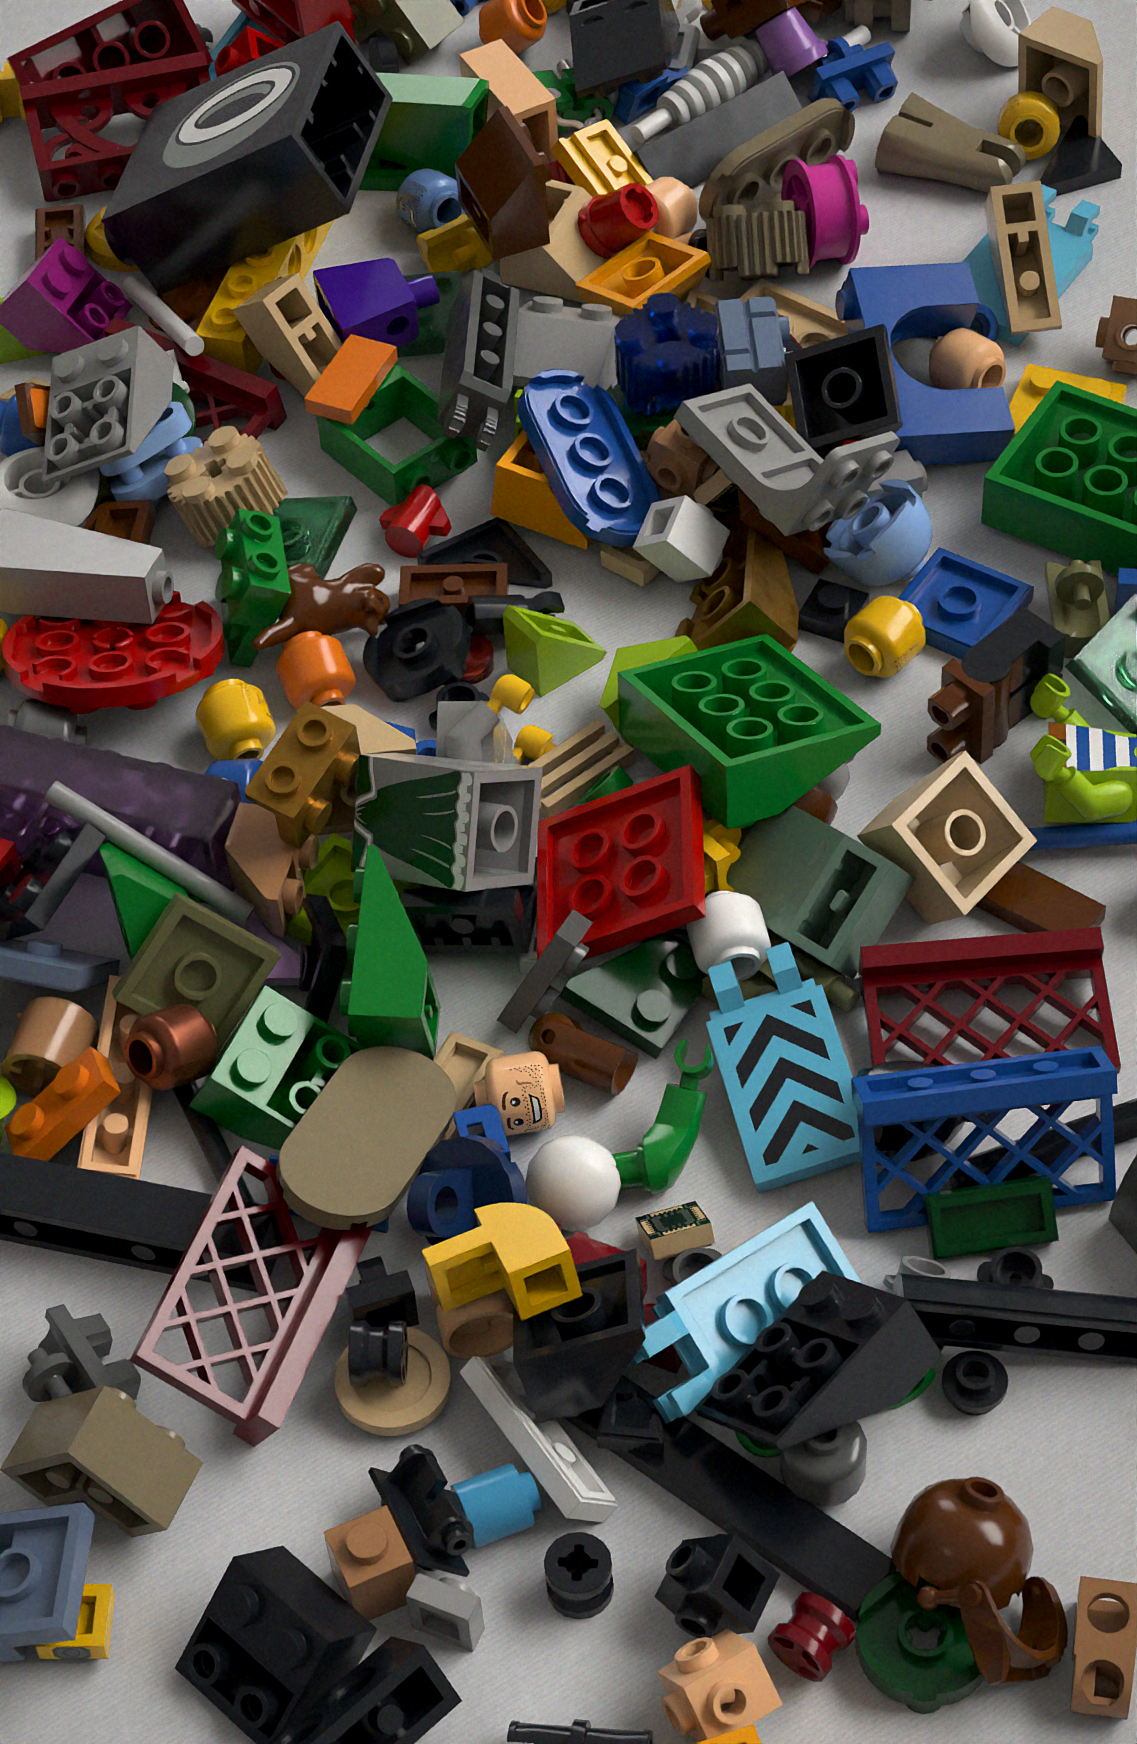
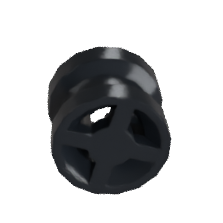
[348,1320,408,1387]
[544,1532,614,1619]

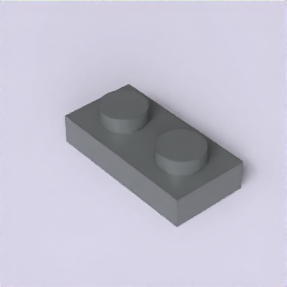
[497,909,593,1033]

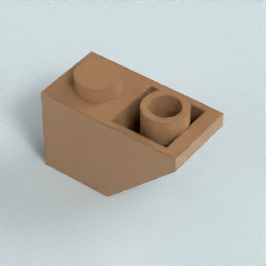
[224,802,319,937]

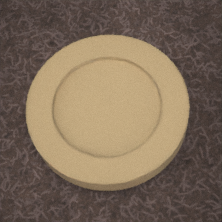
[334,1327,452,1436]

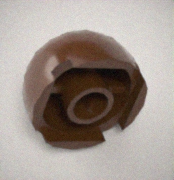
[890,1477,1034,1610]

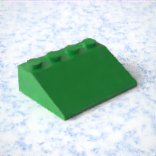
[981,380,1137,575]
[617,633,881,829]

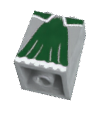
[351,753,543,892]

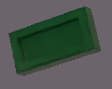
[922,1175,1059,1260]

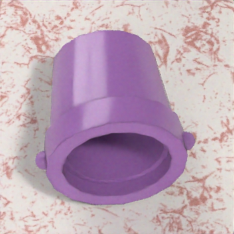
[755,7,830,79]

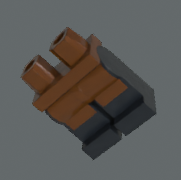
[927,606,1065,764]

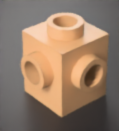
[657,1628,783,1742]

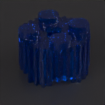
[614,292,720,415]

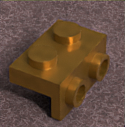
[245,702,361,849]

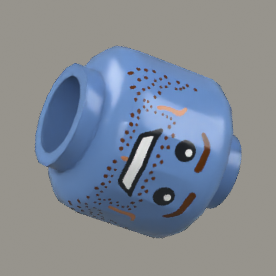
[396,168,465,234]

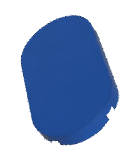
[518,369,661,547]

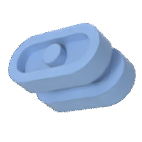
[98,402,203,507]

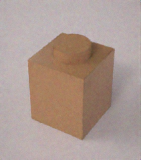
[324,1505,416,1621]

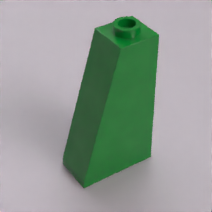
[372,72,489,181]

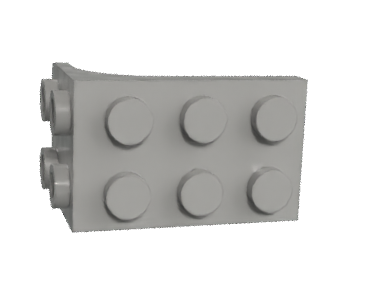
[674,383,900,536]

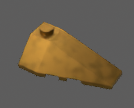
[675,508,799,652]

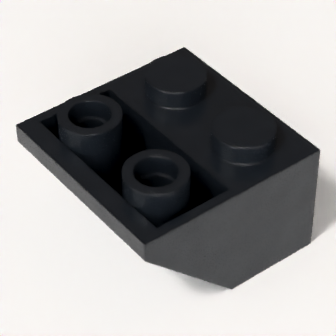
[175,1545,377,1744]

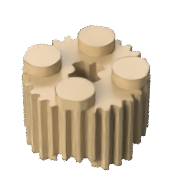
[164,426,288,549]

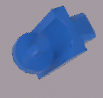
[807,37,898,113]

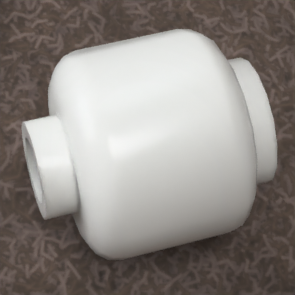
[686,891,771,982]

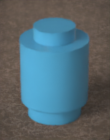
[450,1462,542,1549]

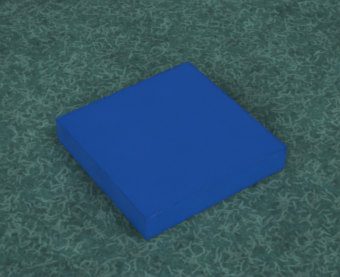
[898,547,1034,660]

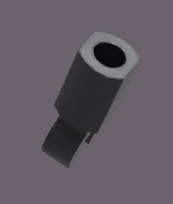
[465,591,565,636]

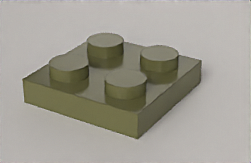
[112,891,281,1055]

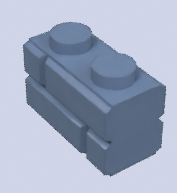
[714,296,793,406]

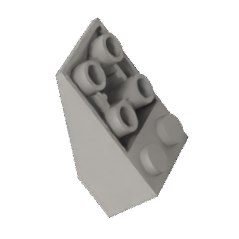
[42,325,174,486]

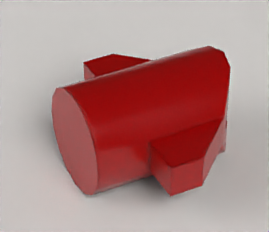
[379,485,452,558]

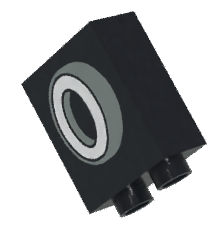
[101,21,393,295]

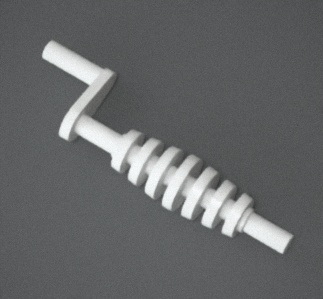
[631,25,871,143]

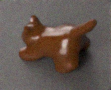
[252,563,391,651]

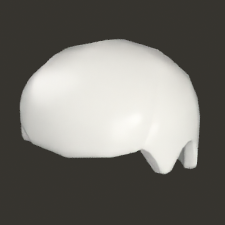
[524,1134,621,1232]

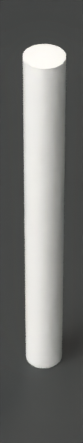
[123,276,204,356]

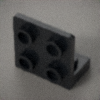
[401,857,537,953]

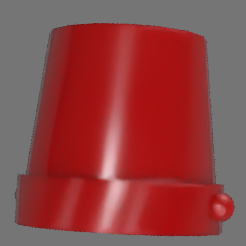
[577,183,659,259]

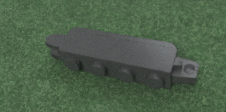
[436,267,520,452]

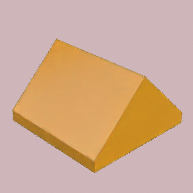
[575,231,711,344]

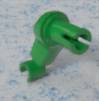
[612,1039,714,1195]

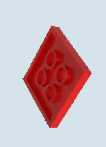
[537,764,706,961]

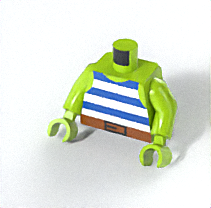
[1030,673,1137,823]

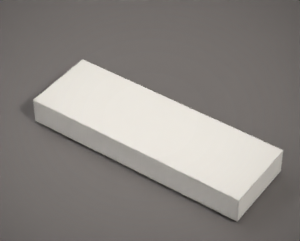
[459,1356,618,1522]

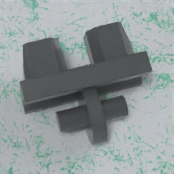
[22,1304,141,1402]

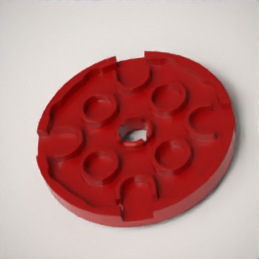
[2,590,225,714]

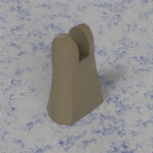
[875,92,1026,193]

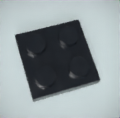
[0,822,106,941]

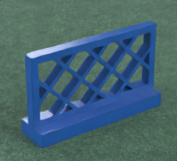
[851,1046,1118,1233]

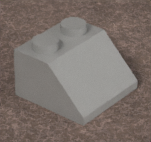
[512,296,627,390]

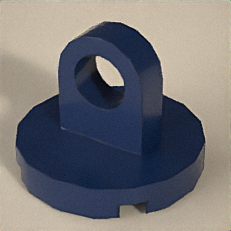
[406,1135,528,1246]

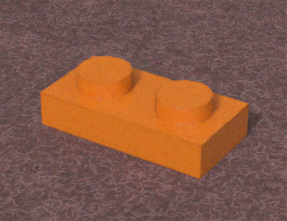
[4,1046,121,1162]

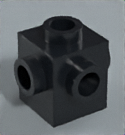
[654,1533,780,1638]

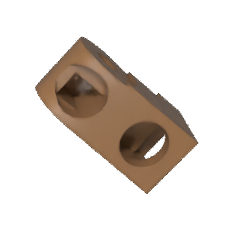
[1070,1576,1137,1720]

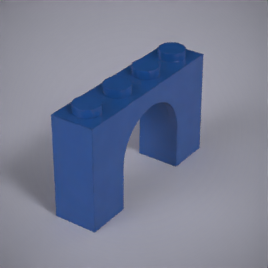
[835,262,1015,465]

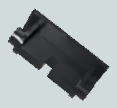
[368,1444,474,1577]

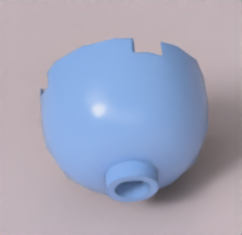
[824,479,933,587]

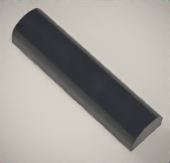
[891,1273,1137,1365]

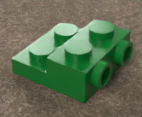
[215,508,291,668]

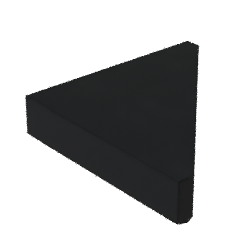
[1039,115,1122,196]
[417,517,553,589]
[299,893,348,1023]

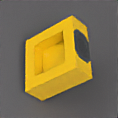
[35,1584,116,1659]

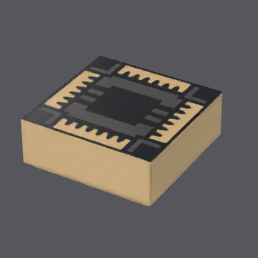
[693,468,740,514]
[635,1201,715,1261]

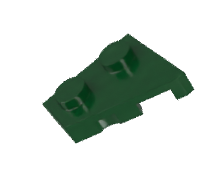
[559,933,708,1059]

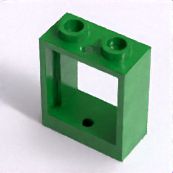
[316,363,478,507]

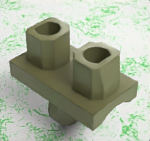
[1045,560,1112,658]

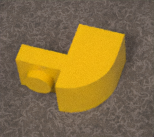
[421,1203,583,1321]

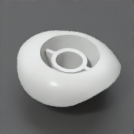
[959,0,1032,67]
[0,446,100,527]

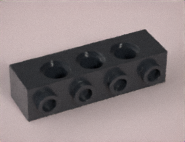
[267,1636,462,1744]

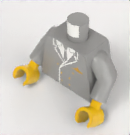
[436,674,556,765]

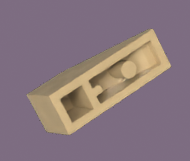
[984,181,1062,335]
[232,273,370,407]

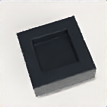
[798,578,870,644]

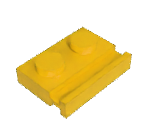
[550,119,653,198]

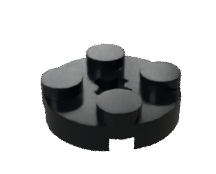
[363,598,471,702]

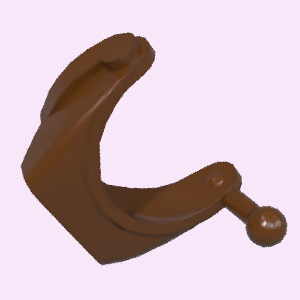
[917,1576,1068,1686]

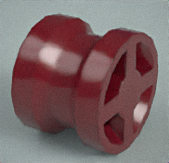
[767,1592,856,1682]

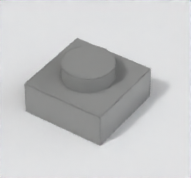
[406,1573,485,1652]

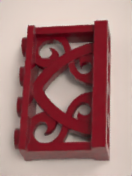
[19,51,211,202]

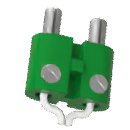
[524,59,614,132]

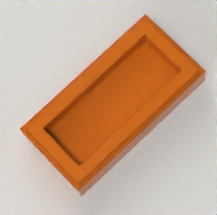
[304,334,398,425]

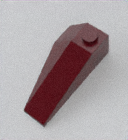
[6,0,214,86]

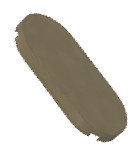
[698,98,855,222]
[275,1046,457,1230]

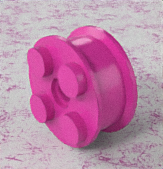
[781,154,869,269]

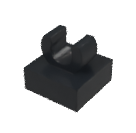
[345,1256,419,1327]

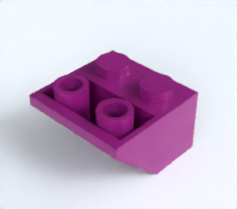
[0,236,133,353]

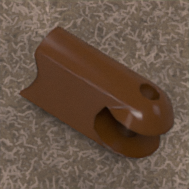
[528,1012,639,1096]

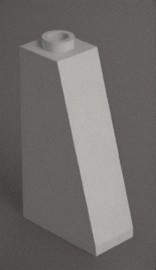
[0,509,174,624]

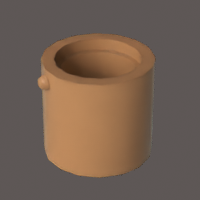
[1,996,99,1098]

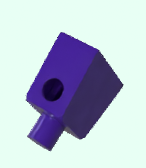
[313,258,440,348]

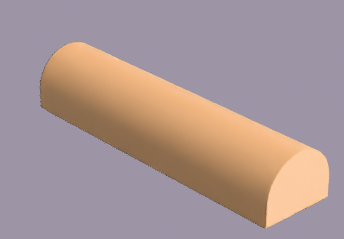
[77,975,153,1180]

